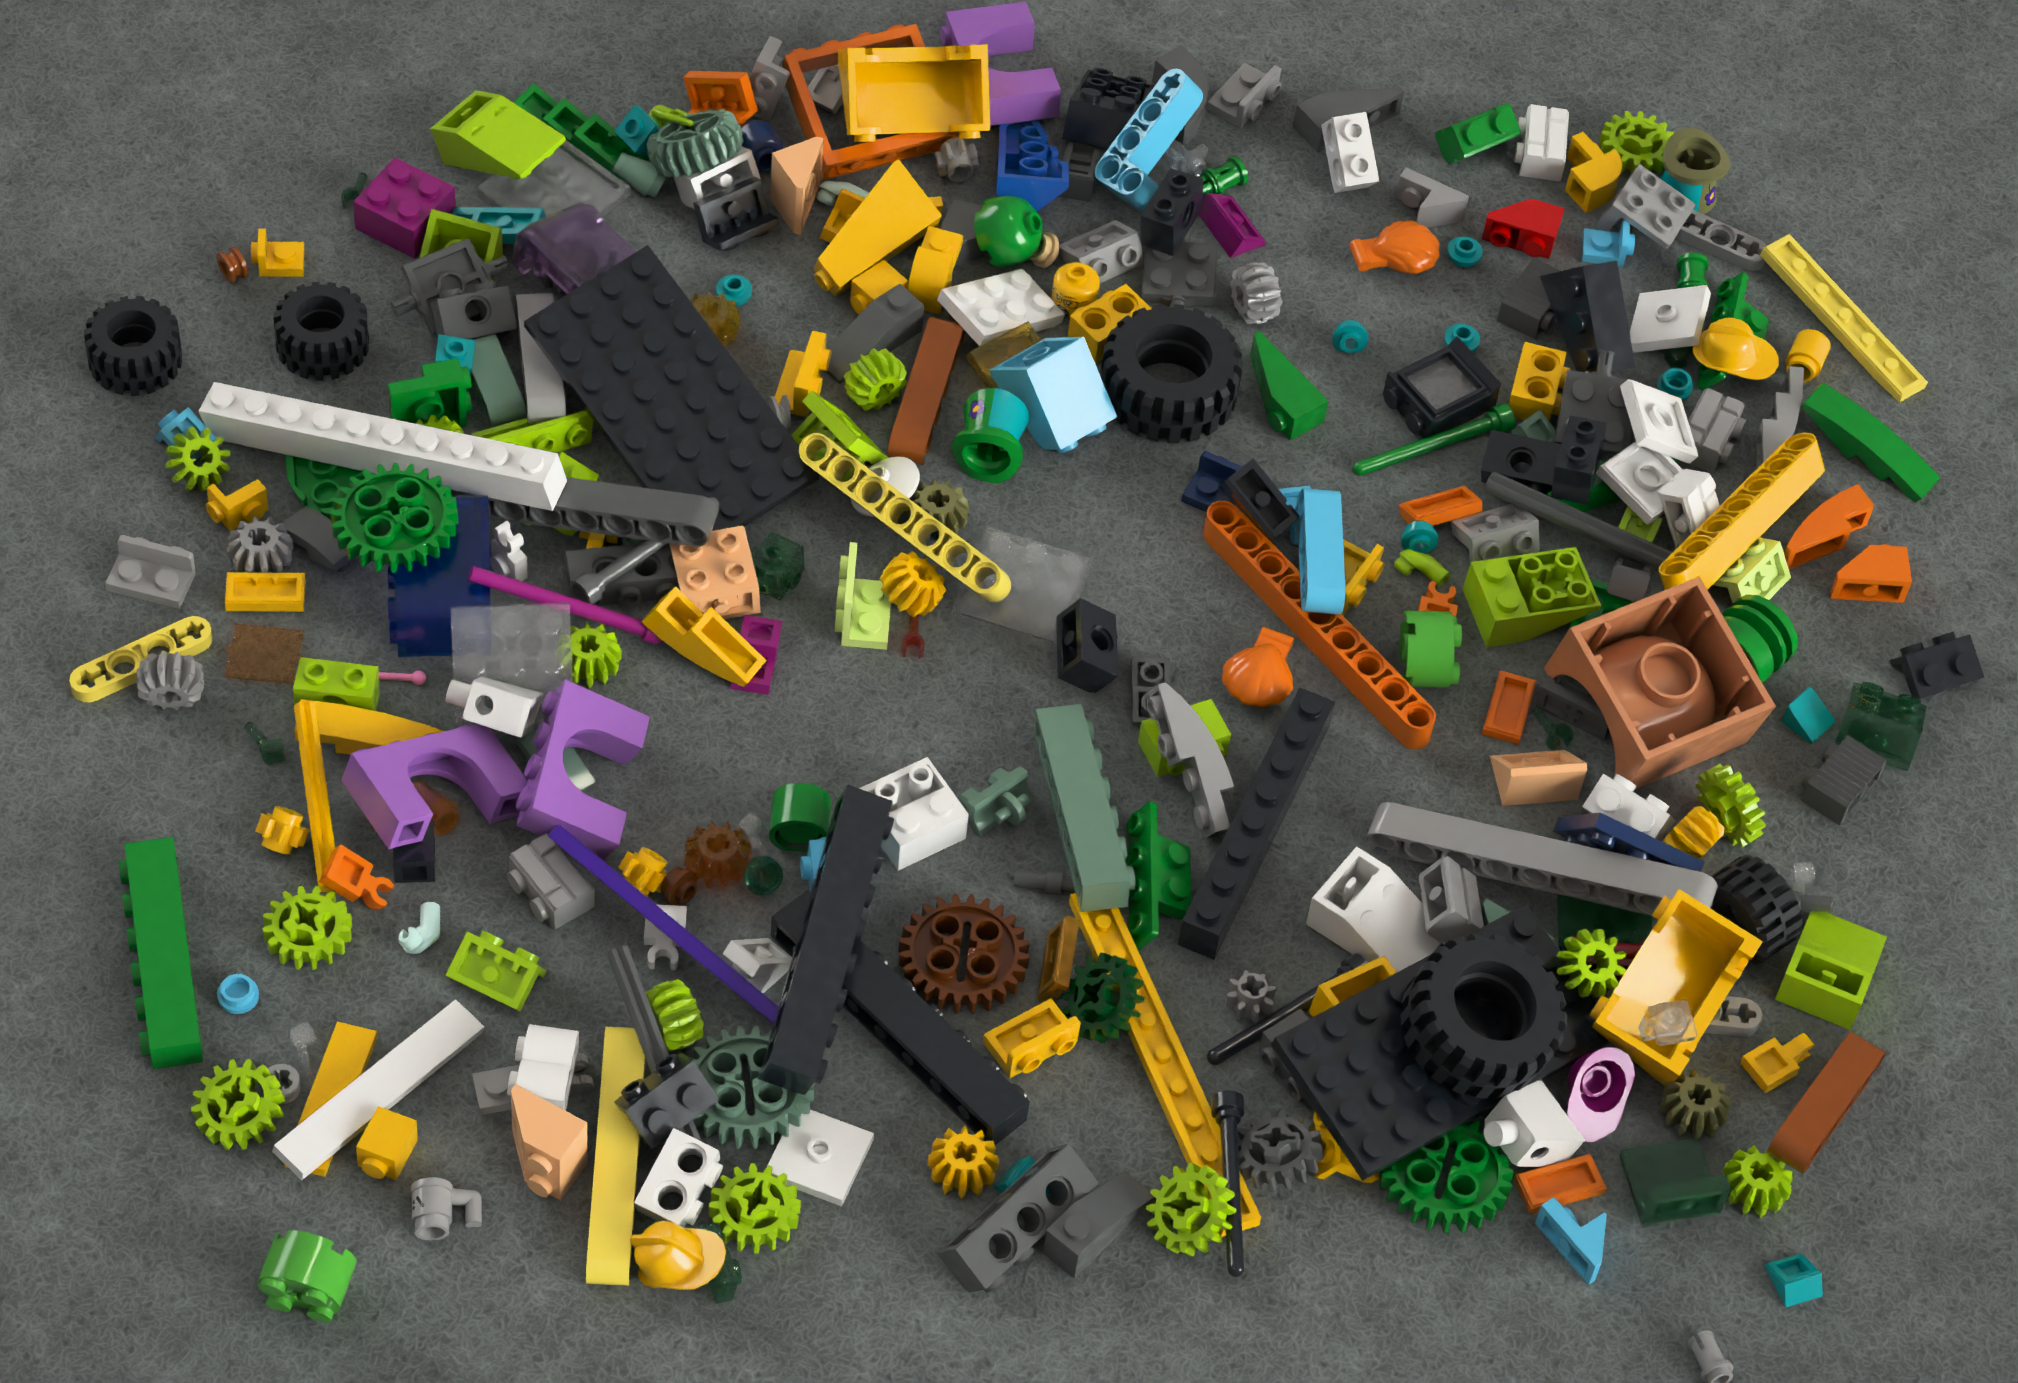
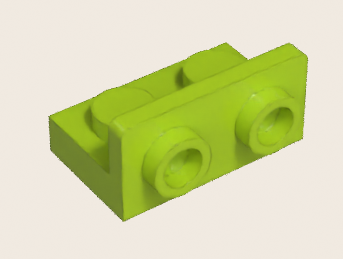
[445,930,547,1011]

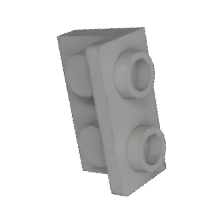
[749,36,790,122]
[1206,63,1282,128]
[1058,220,1144,283]
[1451,504,1540,564]
[105,535,196,609]

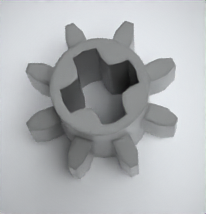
[934,138,980,182]
[1225,970,1276,1023]

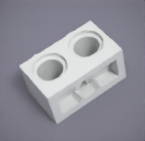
[1321,112,1379,193]
[634,1128,723,1227]

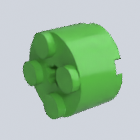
[1399,610,1462,688]
[257,1230,357,1323]

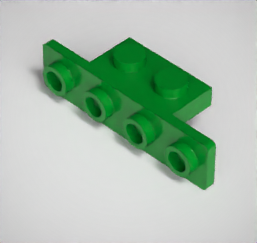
[1696,272,1770,391]
[1126,801,1191,951]

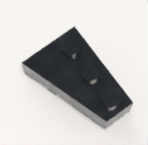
[1540,261,1636,373]

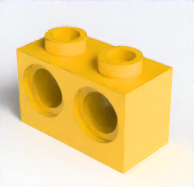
[1067,284,1152,364]
[1508,342,1570,421]

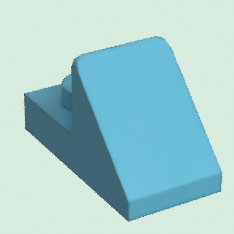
[1535,1197,1607,1285]

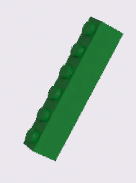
[118,837,203,1069]

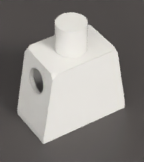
[445,677,544,738]
[1484,1080,1585,1167]

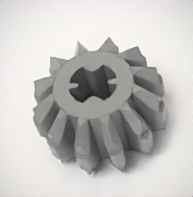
[1230,262,1283,324]
[227,516,294,573]
[136,651,204,711]

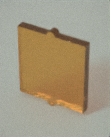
[224,624,304,684]

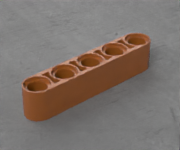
[887,317,965,466]
[1767,1031,1886,1174]

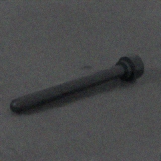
[1207,953,1367,1065]
[1211,1090,1245,1277]

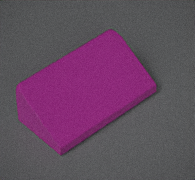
[1199,193,1266,258]

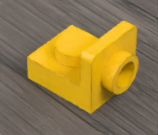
[251,228,305,277]

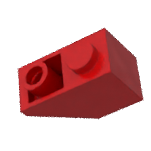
[1482,198,1565,259]

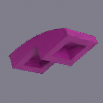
[730,615,783,695]

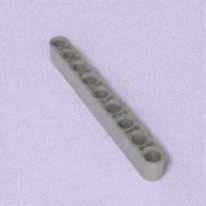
[1366,802,1718,916]

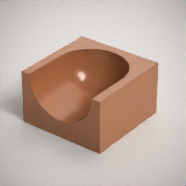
[1544,576,1776,790]

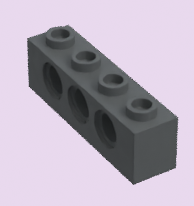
[566,543,680,607]
[937,1144,1099,1293]

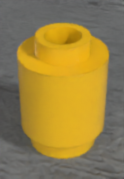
[1786,329,1831,382]

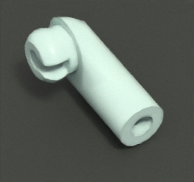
[816,181,869,206]
[398,902,440,954]

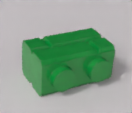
[1435,103,1521,164]

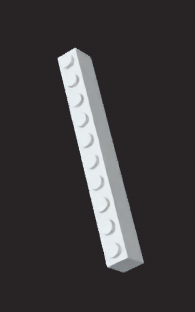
[199,382,567,511]

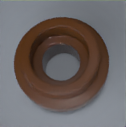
[661,867,698,906]

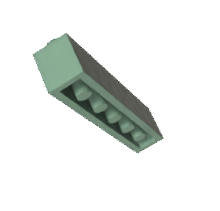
[1034,704,1135,912]

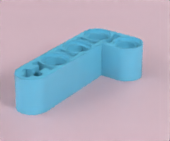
[1094,68,1203,212]
[1290,488,1345,615]

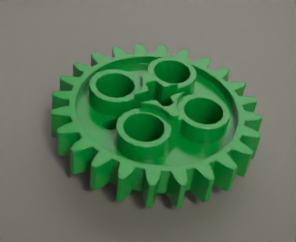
[330,463,459,573]
[1379,1121,1514,1233]

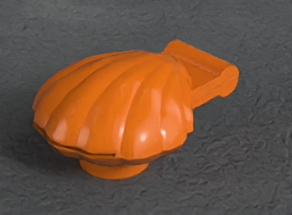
[1349,220,1440,275]
[1222,626,1295,708]

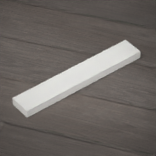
[272,999,484,1181]

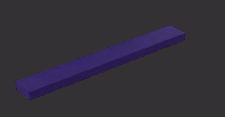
[548,825,778,1024]

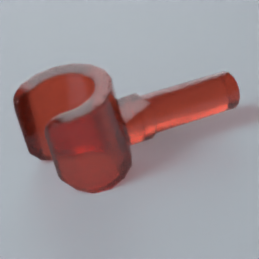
[901,615,925,658]

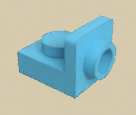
[1581,220,1635,267]
[155,407,216,463]

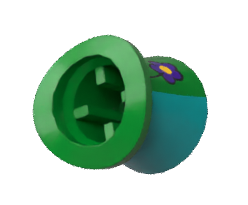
[952,388,1030,484]

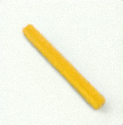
[294,701,335,893]

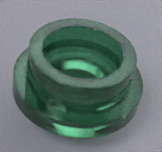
[744,856,783,896]

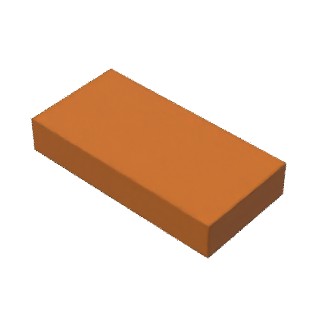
[1399,486,1483,526]
[1482,670,1537,745]
[1513,1154,1607,1214]

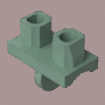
[960,766,1033,837]

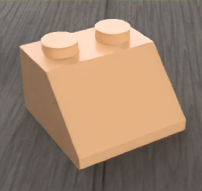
[511,1084,588,1201]

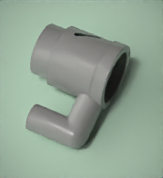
[411,1177,482,1240]

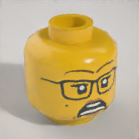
[1052,262,1100,315]

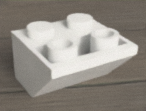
[859,757,969,871]

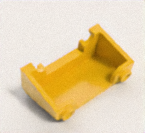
[838,44,990,142]
[1589,889,1763,1085]

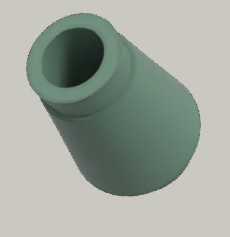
[612,152,666,198]

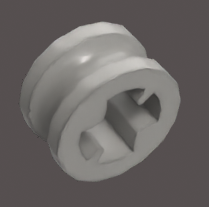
[263,1064,300,1105]

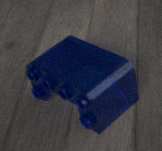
[388,495,492,657]

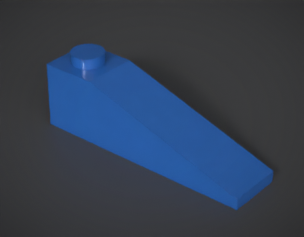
[995,120,1069,212]

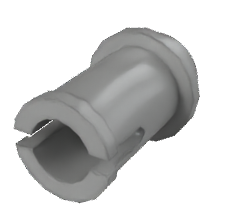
[1688,1330,1734,1383]

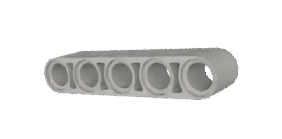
[516,293,566,426]

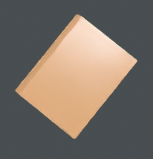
[770,137,824,235]
[1490,750,1587,806]

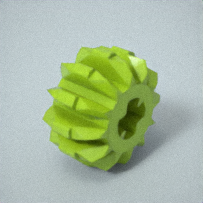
[843,348,907,411]
[165,427,230,492]
[555,622,622,689]
[1556,929,1627,997]
[645,979,704,1051]
[1721,1145,1793,1218]

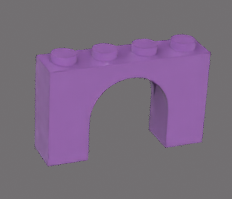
[940,2,1061,126]
[516,679,650,861]
[341,724,528,849]

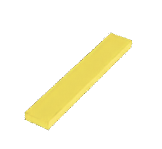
[1760,234,1928,402]

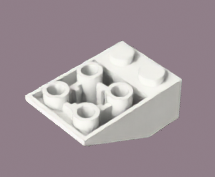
[1306,846,1443,972]

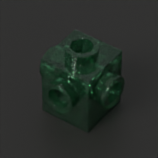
[750,531,805,601]

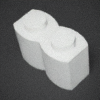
[507,1024,579,1111]

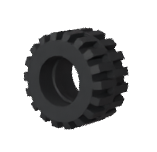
[273,281,369,381]
[84,296,182,396]
[1710,855,1802,965]

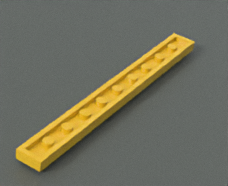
[1069,893,1261,1237]

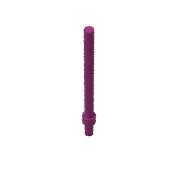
[468,566,668,645]

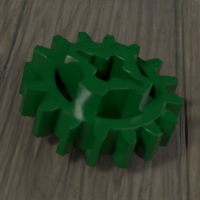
[1061,953,1145,1043]

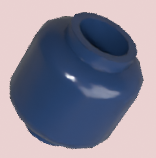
[741,120,784,173]

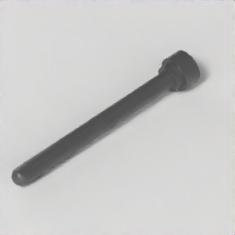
[570,497,720,604]

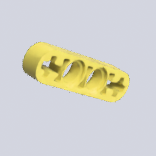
[69,616,212,702]

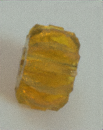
[690,290,741,348]

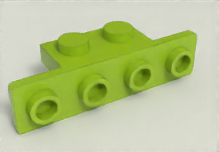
[471,410,593,453]

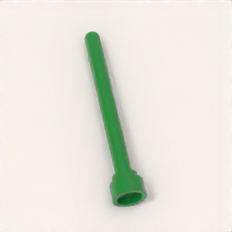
[1352,403,1516,476]

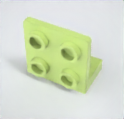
[1713,537,1791,604]
[835,542,891,650]

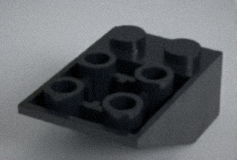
[1062,68,1155,149]

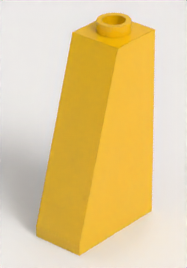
[813,159,942,297]

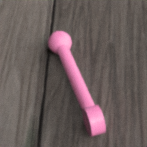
[379,670,426,685]

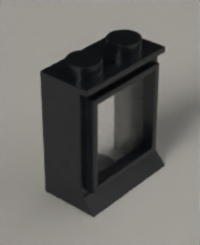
[1383,336,1501,439]

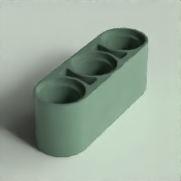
[470,334,527,428]

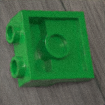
[388,358,473,428]

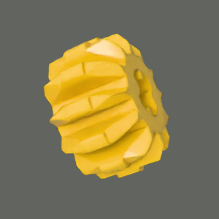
[880,551,946,617]
[1662,806,1725,859]
[927,1125,999,1200]

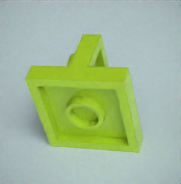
[791,391,889,482]

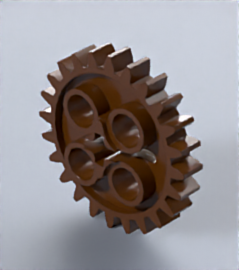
[898,894,1030,1014]

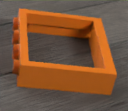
[782,24,959,180]

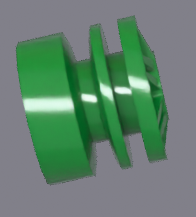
[1722,594,1798,684]

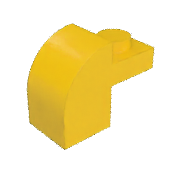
[1565,132,1622,213]
[908,226,963,315]

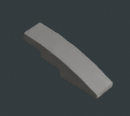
[1756,366,1804,469]

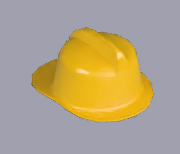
[1693,318,1779,380]
[630,1220,726,1290]

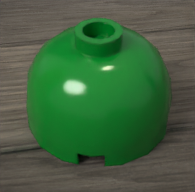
[974,195,1042,269]

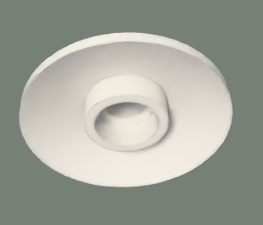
[851,457,920,517]

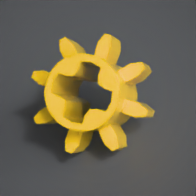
[255,806,310,854]
[618,847,668,897]

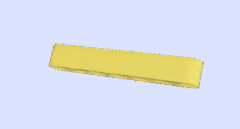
[799,433,1011,602]
[586,1026,646,1286]

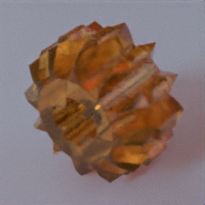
[684,820,752,889]

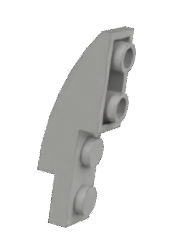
[1147,682,1234,838]

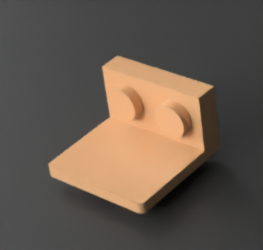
[670,526,761,619]

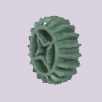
[646,109,744,178]

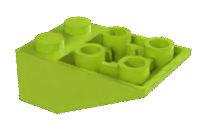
[430,90,566,179]
[1462,547,1601,648]
[1775,911,1887,1030]

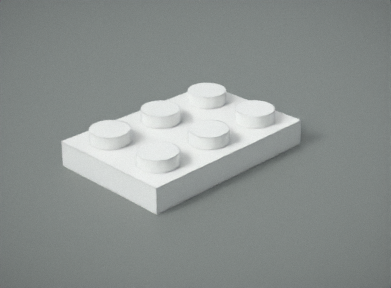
[937,269,1065,347]

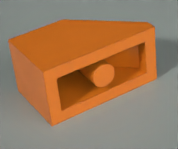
[1830,544,1912,603]

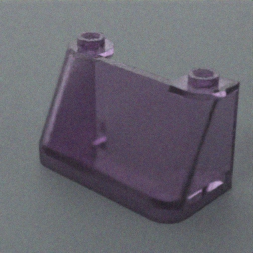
[511,202,636,294]

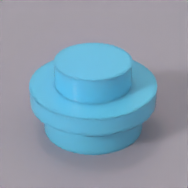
[217,974,259,1014]

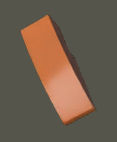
[1784,484,1874,570]

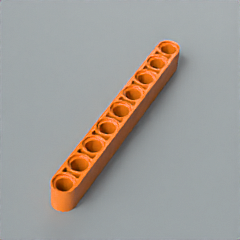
[1203,501,1436,749]

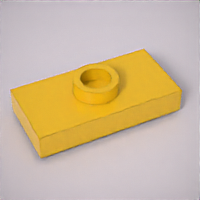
[225,572,306,612]

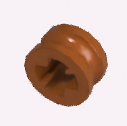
[216,247,248,284]

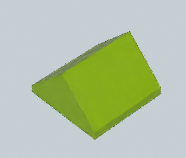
[420,209,503,281]

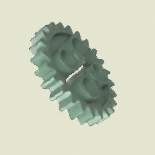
[692,1025,814,1149]

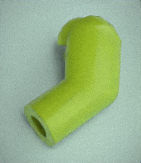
[1393,549,1451,587]

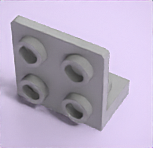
[1593,164,1695,249]

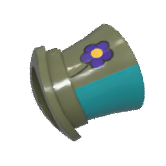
[1659,128,1730,214]

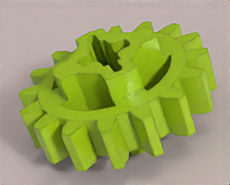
[1599,111,1674,173]
[1696,763,1766,847]
[262,886,352,970]
[191,1059,285,1150]
[709,1163,801,1254]
[1146,1163,1236,1256]

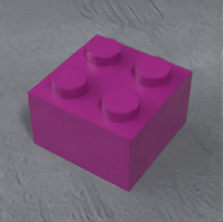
[353,157,456,259]

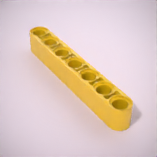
[1659,433,1825,590]

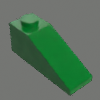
[1250,331,1328,441]

